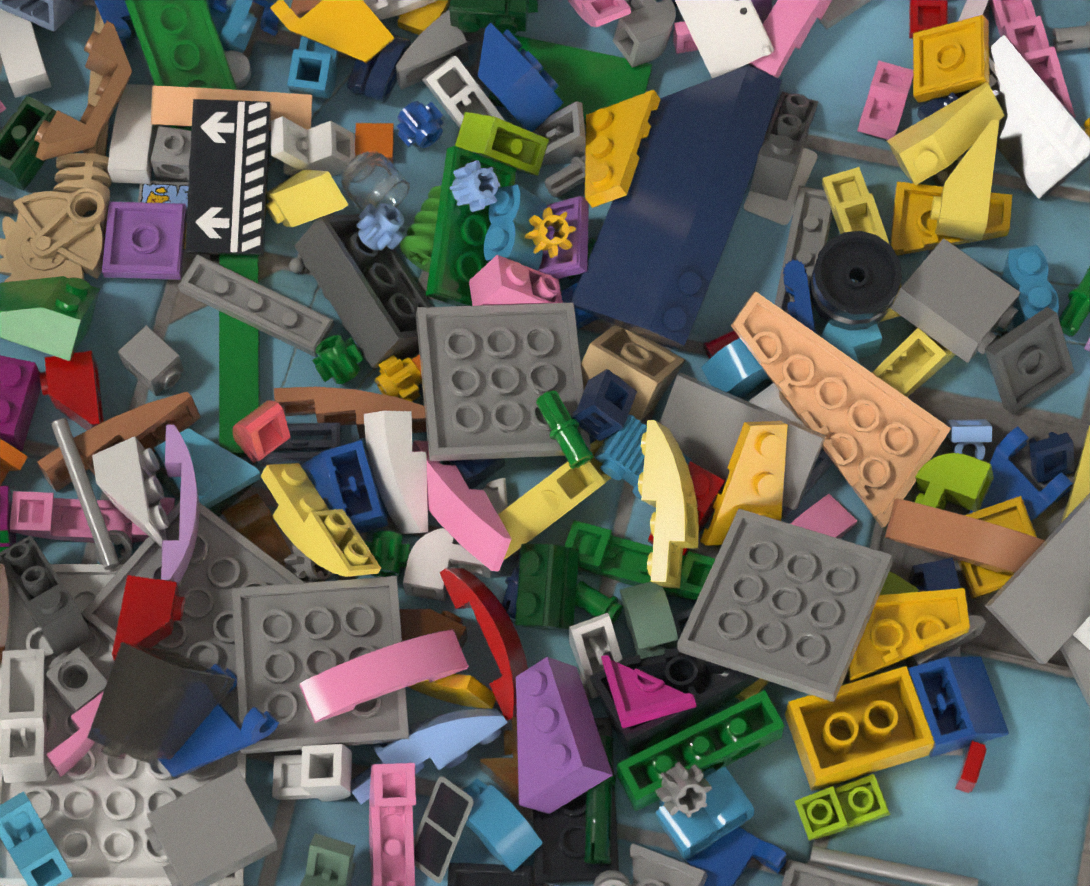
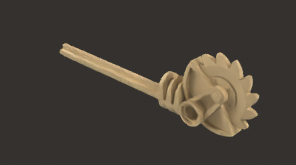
[0,6,112,282]

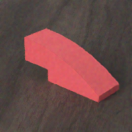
[232,400,291,463]

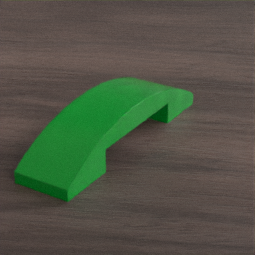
[565,520,715,600]

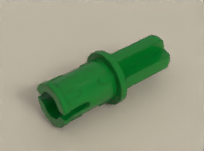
[1059,266,1090,337]
[536,390,593,469]

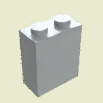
[891,238,1021,363]
[144,768,278,886]

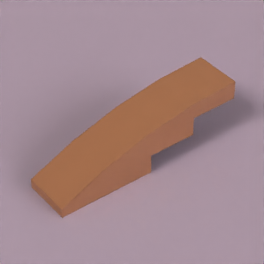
[274,387,427,439]
[37,392,201,492]
[885,498,1045,575]

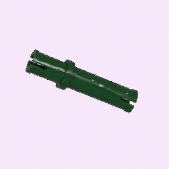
[584,735,616,864]

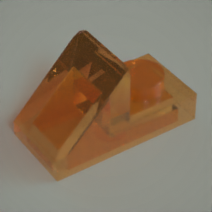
[222,493,292,567]
[480,717,526,808]

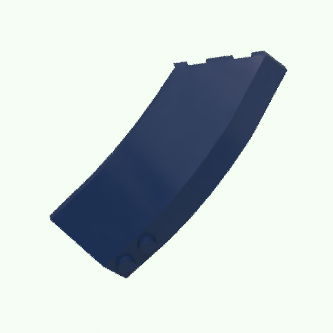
[570,65,782,351]

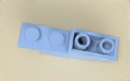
[351,709,507,805]

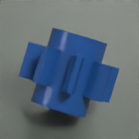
[397,101,444,148]

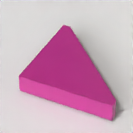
[601,655,697,729]

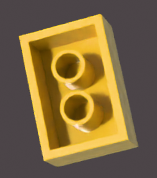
[784,666,935,791]

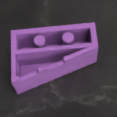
[516,657,613,814]

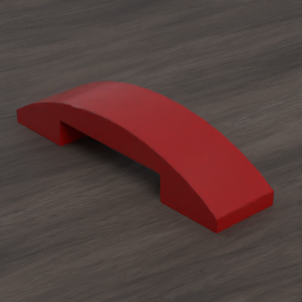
[439,568,528,721]

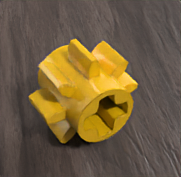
[525,207,576,258]
[375,355,422,402]

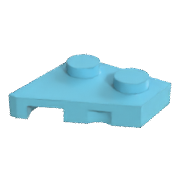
[154,428,261,509]

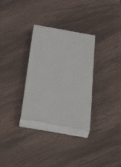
[660,373,826,510]
[985,493,1090,664]

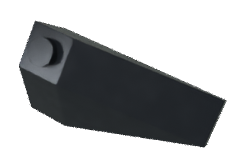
[590,648,760,757]

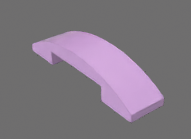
[161,425,199,585]

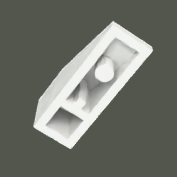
[422,56,505,128]

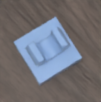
[947,419,992,460]

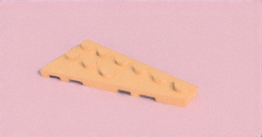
[731,291,951,528]

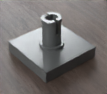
[985,307,1075,414]

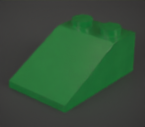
[0,276,100,361]

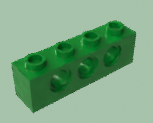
[616,690,785,812]

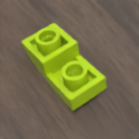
[794,774,891,841]

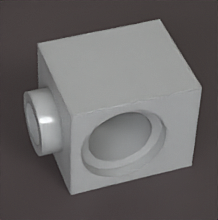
[150,126,191,183]
[118,325,184,396]
[45,647,113,713]

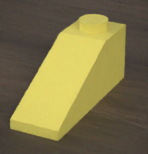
[887,82,1005,185]
[930,119,999,241]
[266,170,348,227]

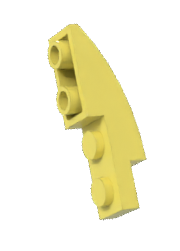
[822,167,902,323]
[638,420,699,588]
[498,438,611,561]
[261,463,381,577]

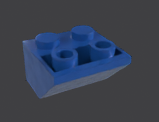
[478,23,563,132]
[301,440,389,534]
[908,657,1009,758]

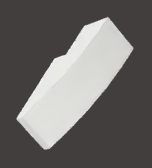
[0,9,51,98]
[108,84,159,184]
[364,411,428,534]
[0,649,47,783]

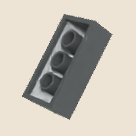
[294,214,432,368]

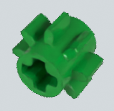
[312,335,364,384]
[364,531,411,578]

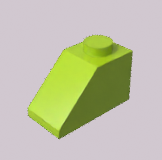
[455,112,549,176]

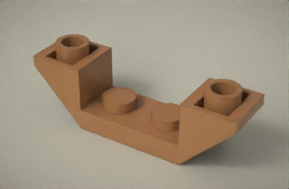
[34,21,132,160]

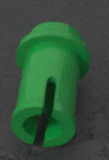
[575,581,623,625]

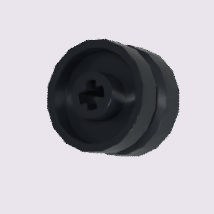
[809,231,902,330]

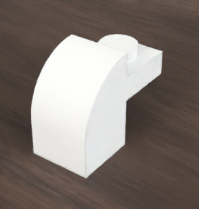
[270,116,356,176]
[403,528,492,601]
[272,744,352,802]

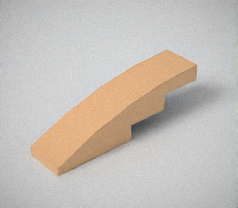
[151,86,312,131]

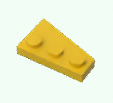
[585,90,661,208]
[890,181,1012,256]
[700,421,788,546]
[848,588,970,682]

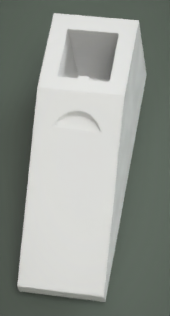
[92,436,169,547]

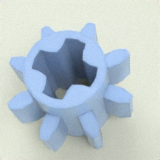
[450,160,500,212]
[356,203,406,250]

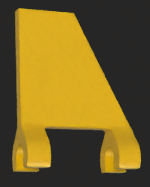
[270,0,395,63]

